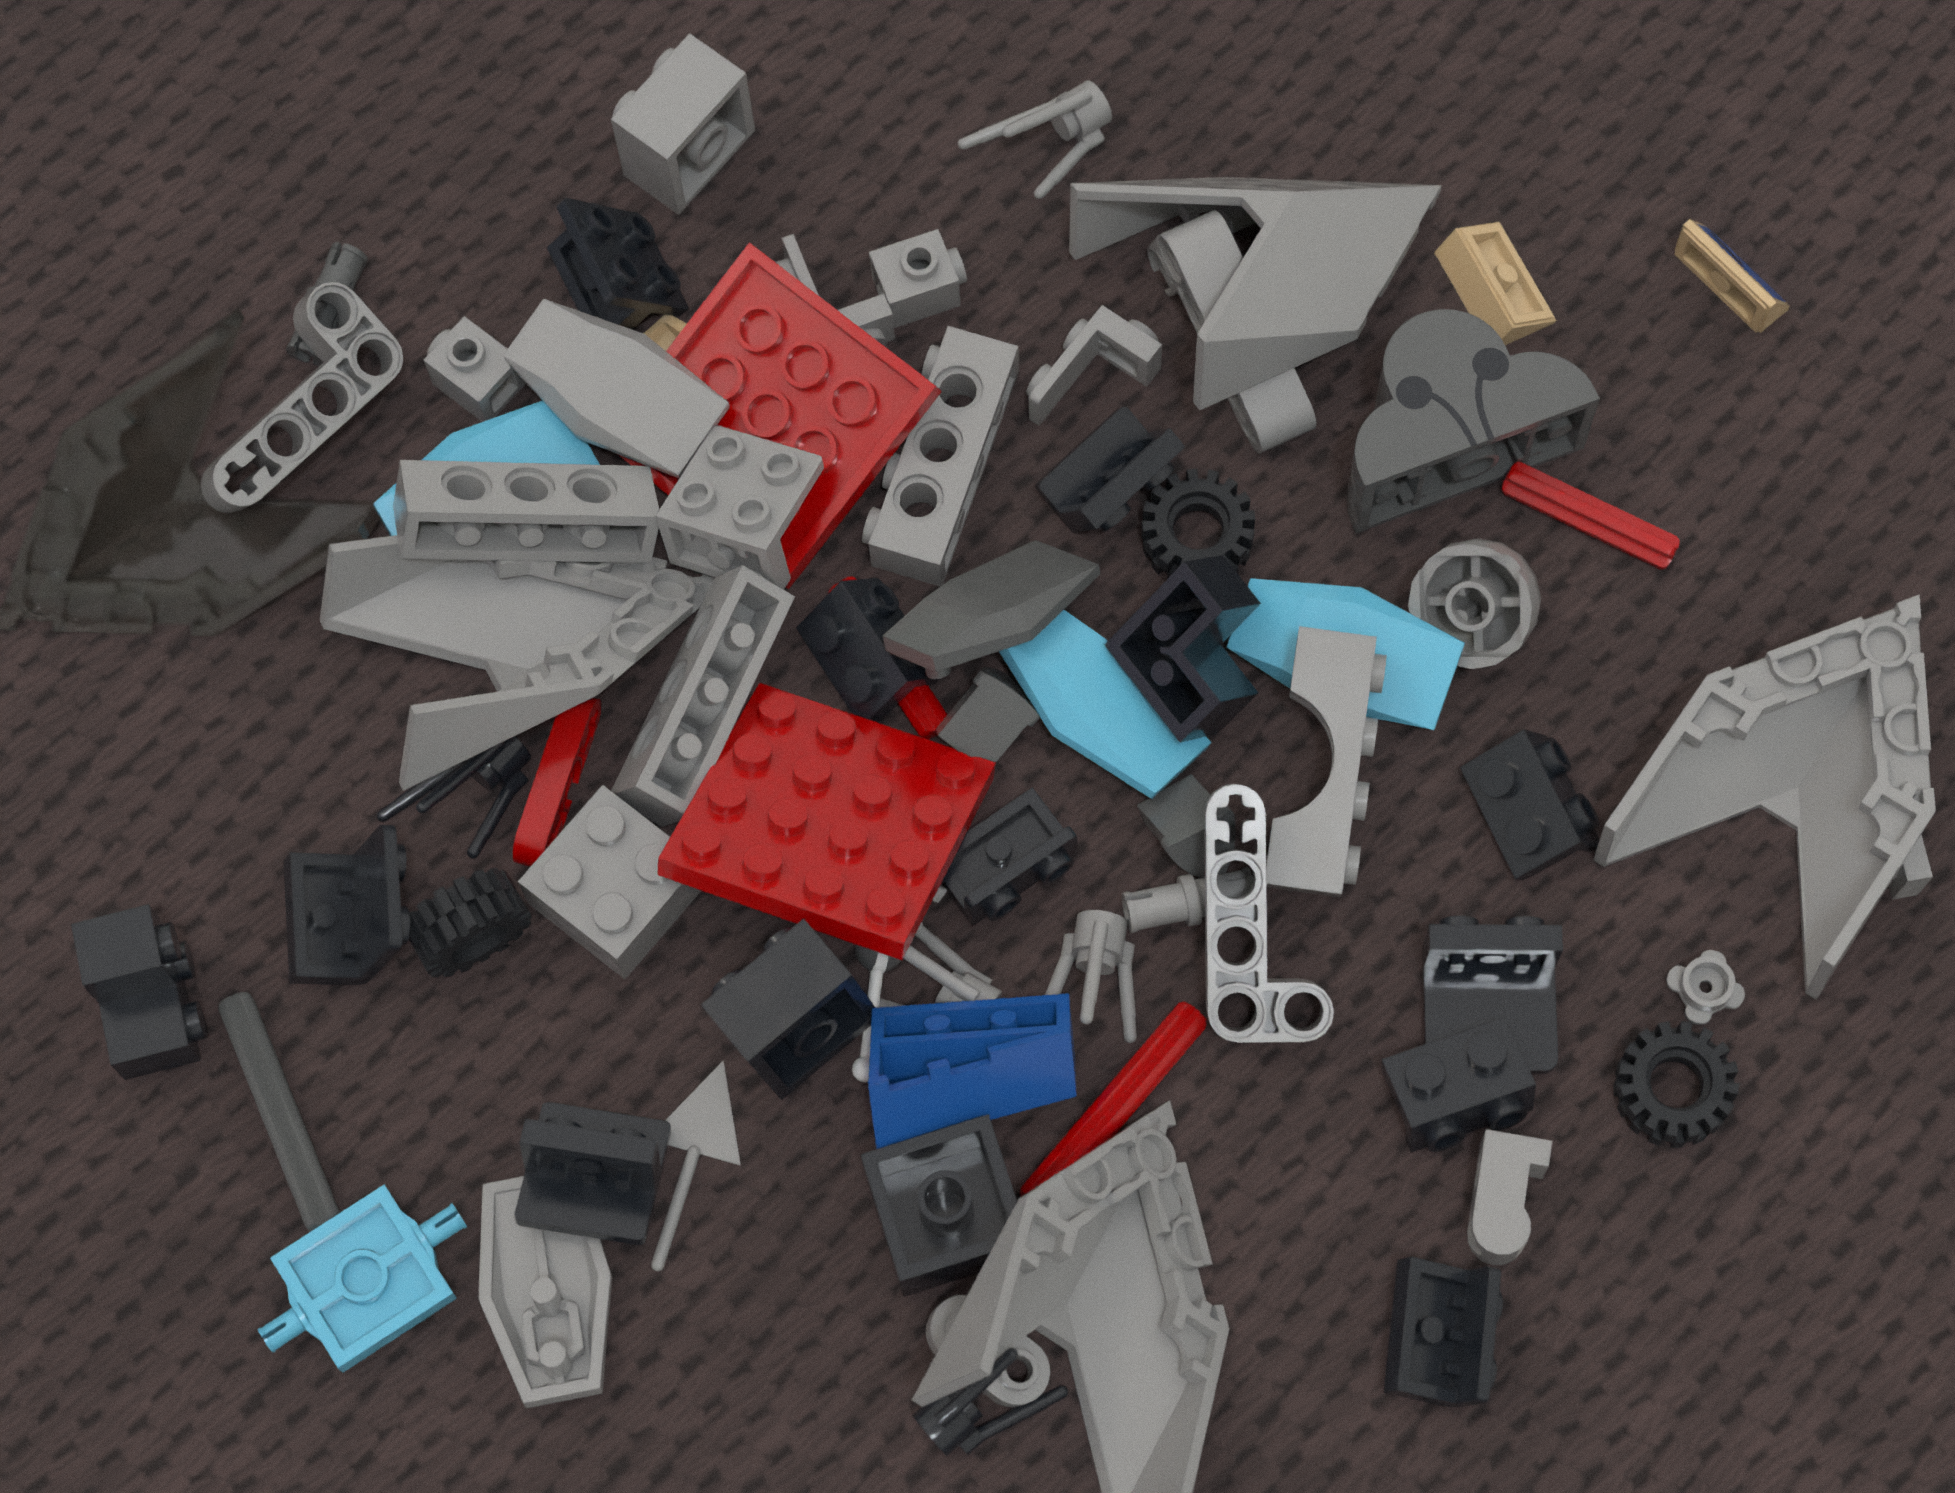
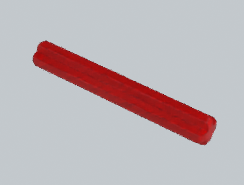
[1020,1001,1207,1197]

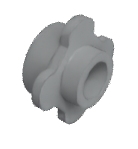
[1666,950,1745,1025]

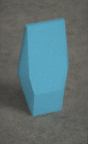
[373,401,600,536]
[1227,578,1465,730]
[999,610,1211,799]

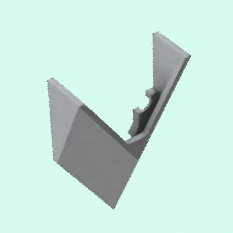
[1069,177,1442,410]
[320,535,716,791]
[1593,594,1935,1000]
[912,1100,1229,1493]

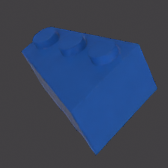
[868,993,1077,1149]

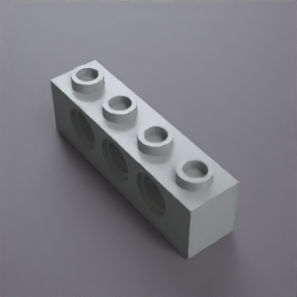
[862,326,1019,587]
[393,460,659,563]
[611,565,795,827]

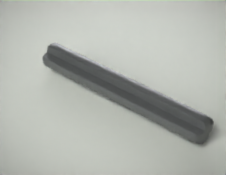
[218,992,340,1232]

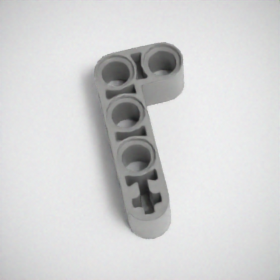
[1147,210,1316,454]
[201,282,403,513]
[1204,784,1334,1042]

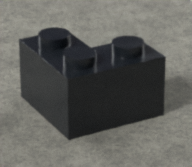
[1104,555,1261,743]
[71,904,208,1080]

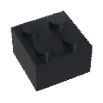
[701,919,876,1100]
[860,1114,1017,1297]

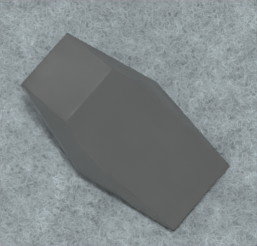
[883,540,1100,679]

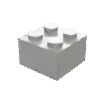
[611,33,755,215]
[518,785,701,980]

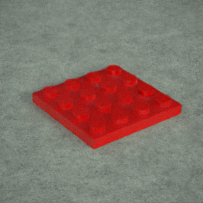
[617,243,942,589]
[657,683,996,960]

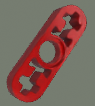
[512,698,601,867]

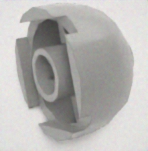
[1408,538,1541,669]

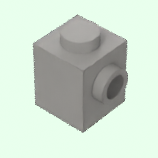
[869,229,967,328]
[424,316,526,422]

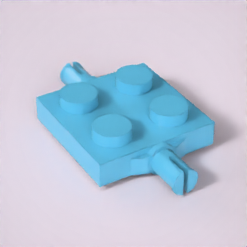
[258,1185,467,1373]

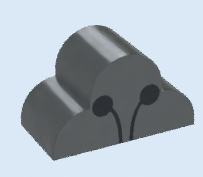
[1346,309,1600,534]

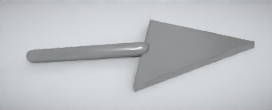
[651,1060,741,1271]

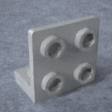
[655,426,824,590]

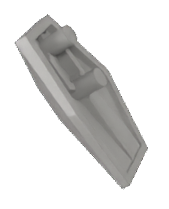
[503,298,730,478]
[479,1176,612,1408]

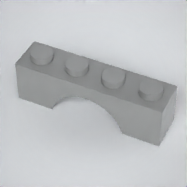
[1266,626,1387,897]

